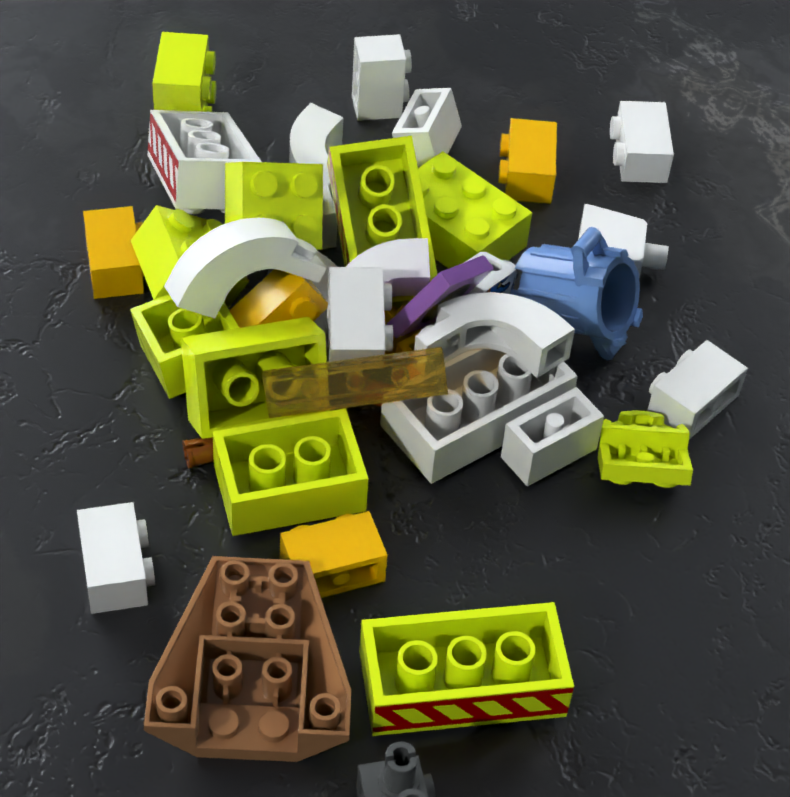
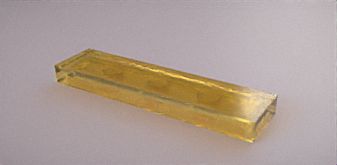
[262,347,448,418]

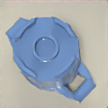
[510,227,643,360]

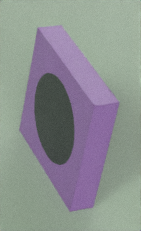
[386,255,494,339]

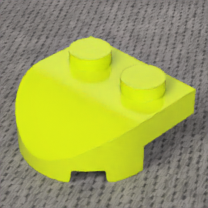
[598,410,693,488]

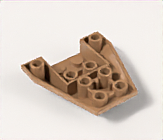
[144,556,351,762]

